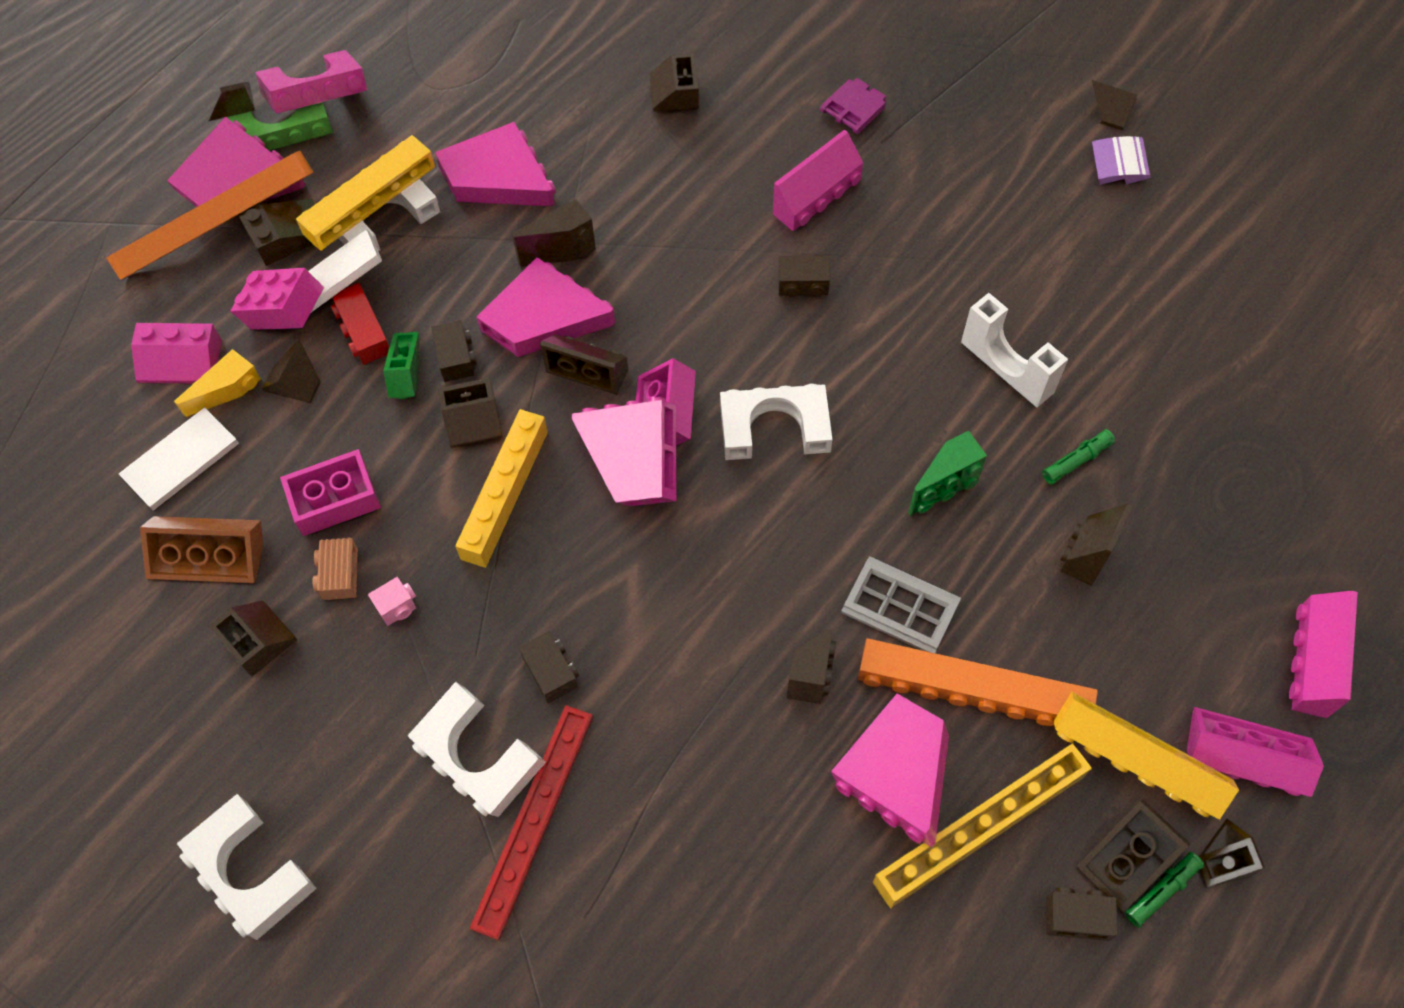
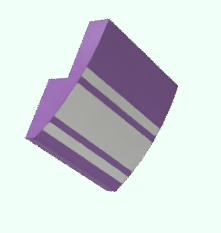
[1092,136,1150,185]

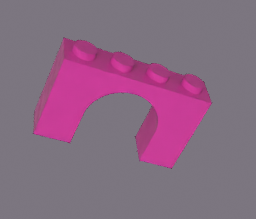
[255,50,367,114]

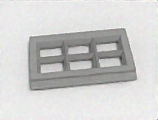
[841,556,961,653]

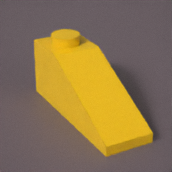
[174,349,261,417]

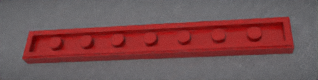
[470,705,593,941]

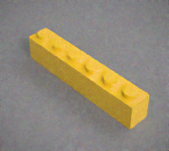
[296,135,435,251]
[455,409,548,568]
[1054,692,1239,820]

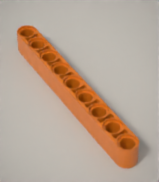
[106,150,313,280]

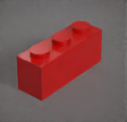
[330,283,390,365]

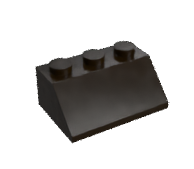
[540,334,629,395]

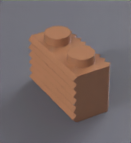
[313,538,358,600]

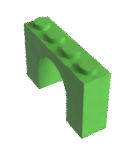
[228,102,333,150]

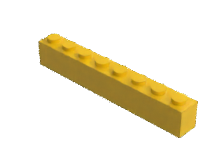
[873,743,1092,909]

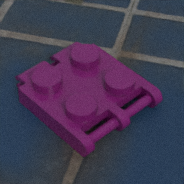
[820,78,887,134]

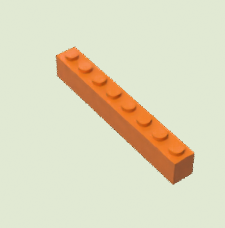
[858,638,1098,726]

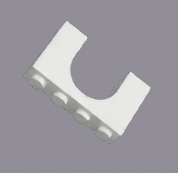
[339,179,440,251]
[961,293,1068,407]
[720,384,832,460]
[408,682,546,817]
[177,794,317,940]

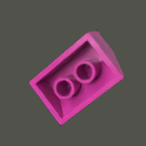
[131,323,222,384]
[636,358,696,445]

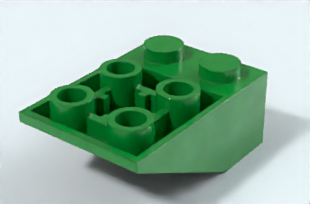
[908,431,987,516]

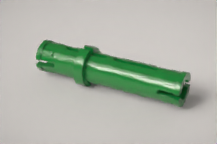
[1042,429,1115,485]
[1125,852,1204,928]

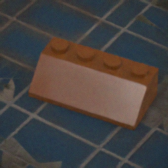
[140,516,263,583]

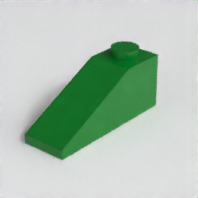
[383,332,419,399]

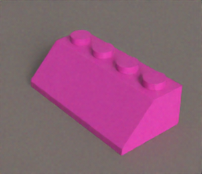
[773,130,863,231]
[1289,591,1358,718]
[1187,707,1324,797]

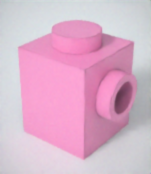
[368,577,417,626]

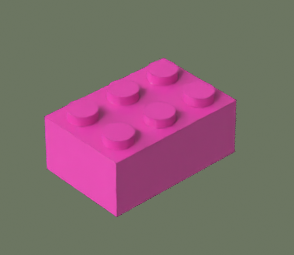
[230,268,324,330]
[280,449,381,536]

